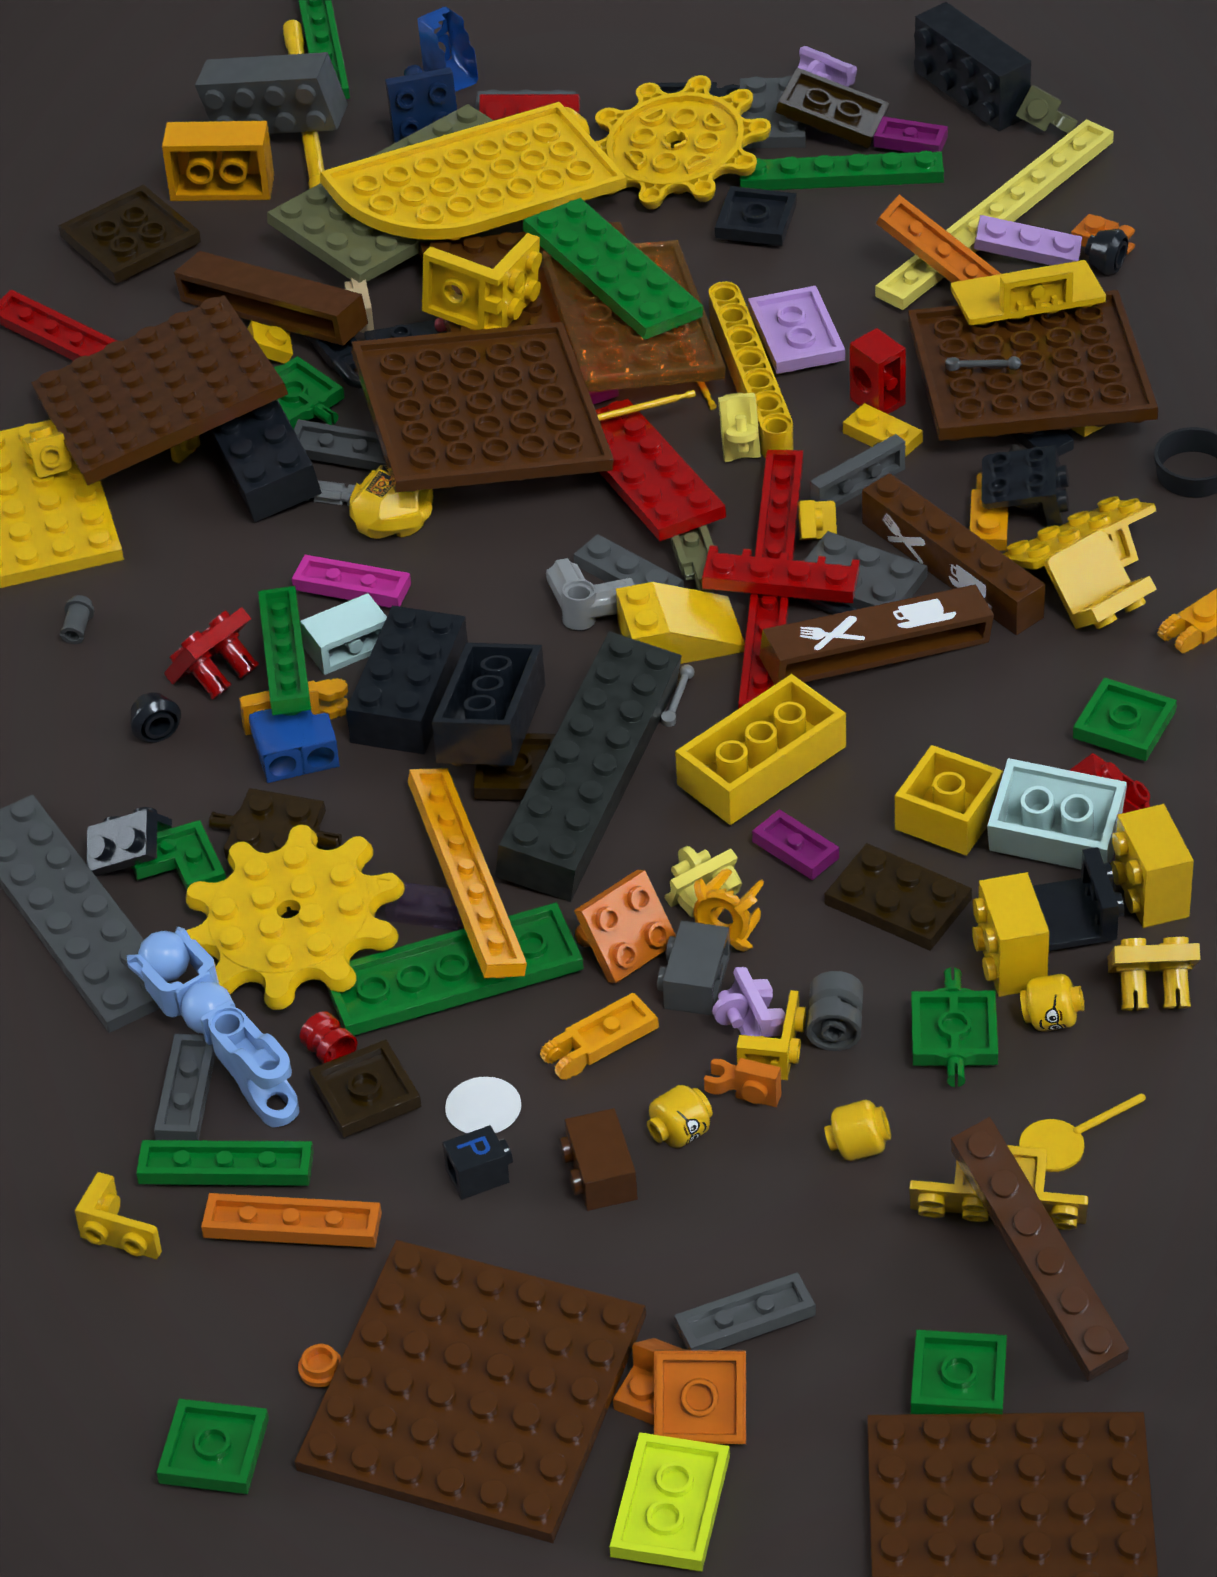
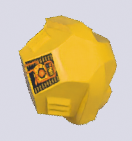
[349,465,433,539]

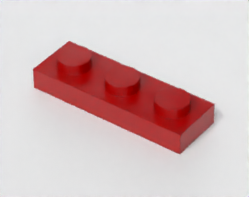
[479,94,580,121]

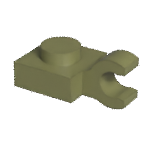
[1016,85,1078,133]

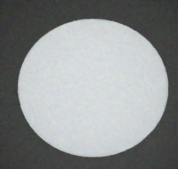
[445,1077,521,1133]

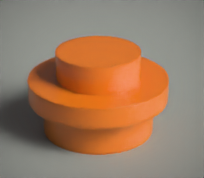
[298,1344,342,1387]

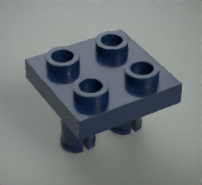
[385,65,457,143]

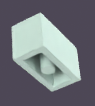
[300,593,387,675]

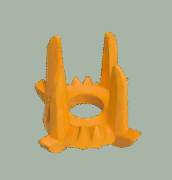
[693,869,764,952]

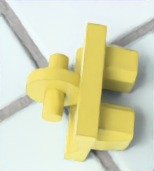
[718,392,761,462]
[664,846,742,917]

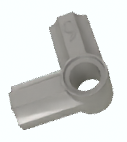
[546,558,635,630]

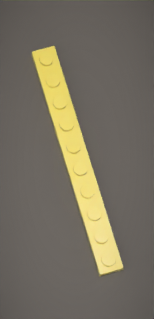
[875,119,1114,310]

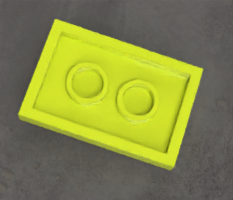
[609,1432,730,1572]

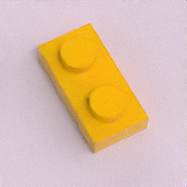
[843,403,923,457]

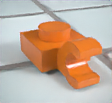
[1071,214,1135,255]
[704,1058,782,1107]

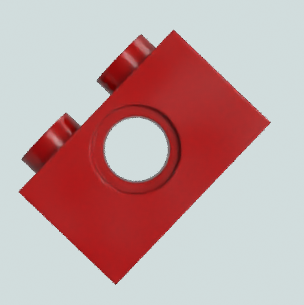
[850,328,906,414]

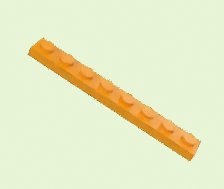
[408,768,527,978]

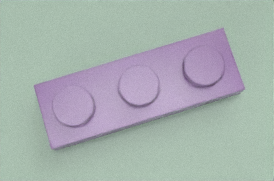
[974,215,1082,265]

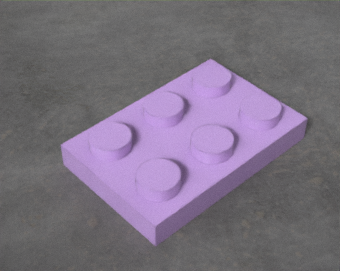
[748,285,845,374]

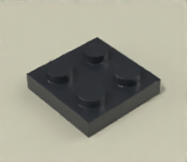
[715,186,797,246]

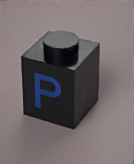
[442,1125,513,1200]

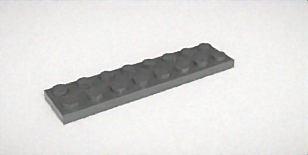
[0,794,176,1033]

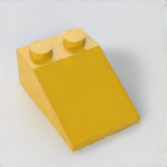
[616,582,745,664]

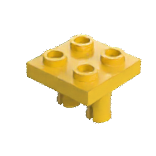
[1107,937,1200,1011]

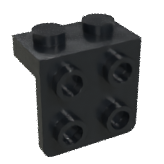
[981,445,1069,527]
[1033,847,1124,951]

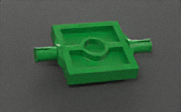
[274,356,345,429]
[911,967,998,1087]

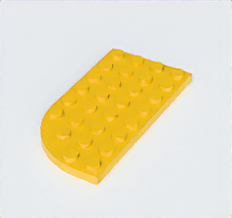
[320,102,627,240]

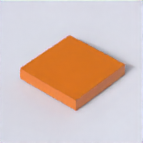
[654,1350,746,1444]

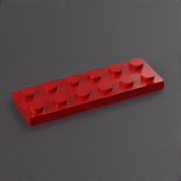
[595,399,726,541]

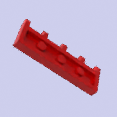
[702,545,860,603]

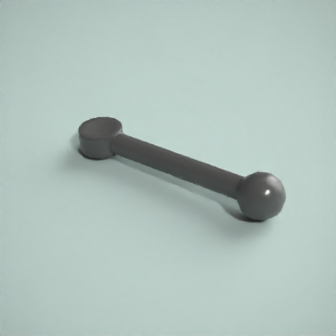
[945,356,1021,371]

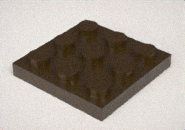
[58,184,201,284]

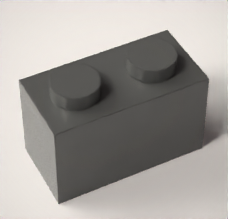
[657,921,730,1016]

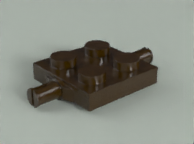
[209,788,342,859]

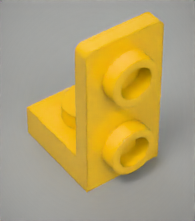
[736,990,806,1080]
[75,1172,162,1259]

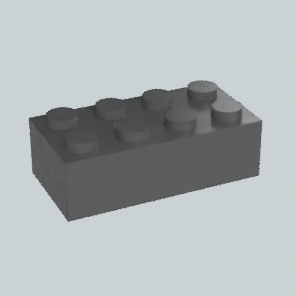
[195,52,348,134]

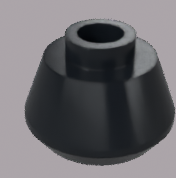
[1085,229,1128,276]
[131,692,181,742]

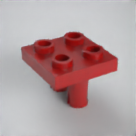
[164,607,259,700]

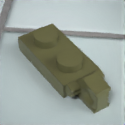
[669,525,715,593]

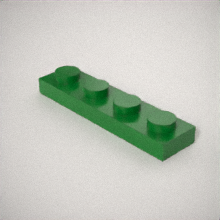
[136,1140,314,1186]

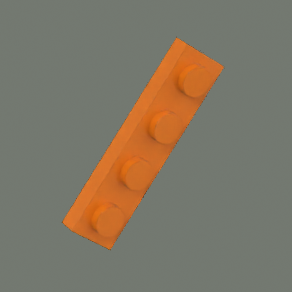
[876,194,1001,283]
[201,1193,382,1248]

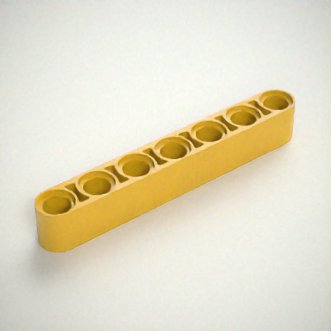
[709,281,793,459]

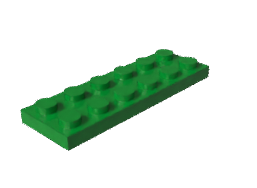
[523,198,703,340]
[325,902,584,1035]

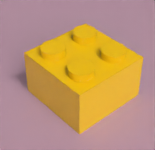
[895,745,1003,856]
[1110,804,1194,928]
[972,872,1049,997]

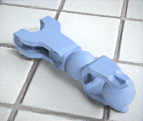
[127,926,299,1127]

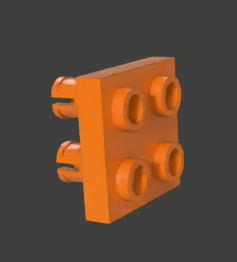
[574,870,676,983]

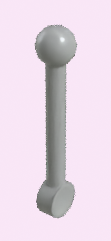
[661,664,695,727]

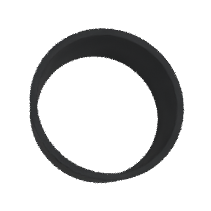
[1154,427,1217,498]

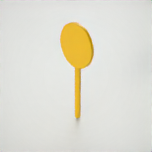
[1019,1093,1146,1172]

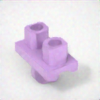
[798,46,857,87]
[712,967,786,1037]

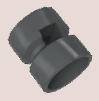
[807,971,863,1051]

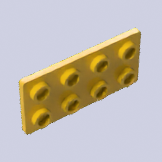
[951,260,1106,325]
[1003,496,1157,569]
[909,1145,1089,1230]

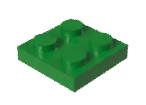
[1073,677,1177,761]
[911,1329,1007,1414]
[157,1398,269,1494]

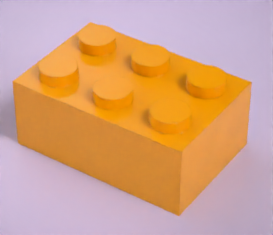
[162,121,274,201]

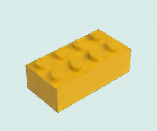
[675,674,846,825]

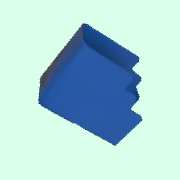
[417,6,478,92]
[249,709,340,783]

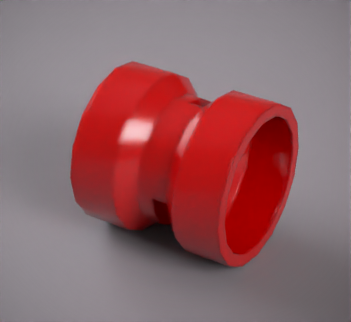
[299,1011,358,1064]

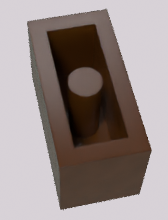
[559,1108,638,1211]

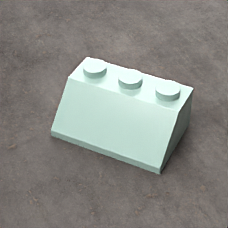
[987,758,1127,869]

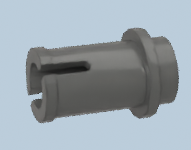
[60,595,95,644]

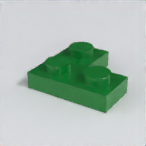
[131,820,226,892]

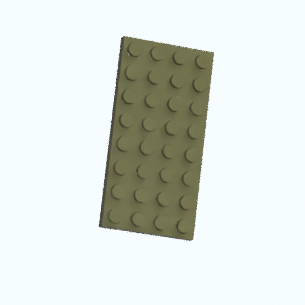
[267,104,494,283]

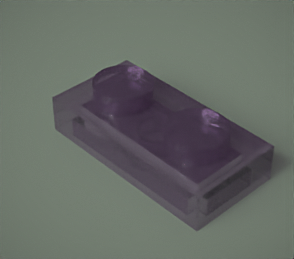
[385,882,465,931]

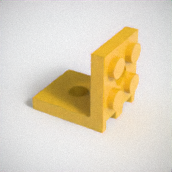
[422,233,542,330]

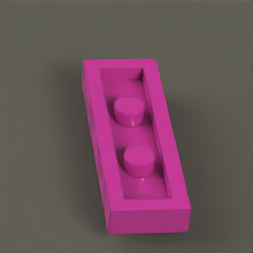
[292,554,411,607]

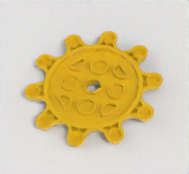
[595,75,771,209]
[185,825,405,1010]

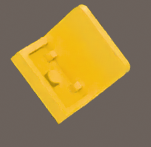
[1044,530,1157,629]

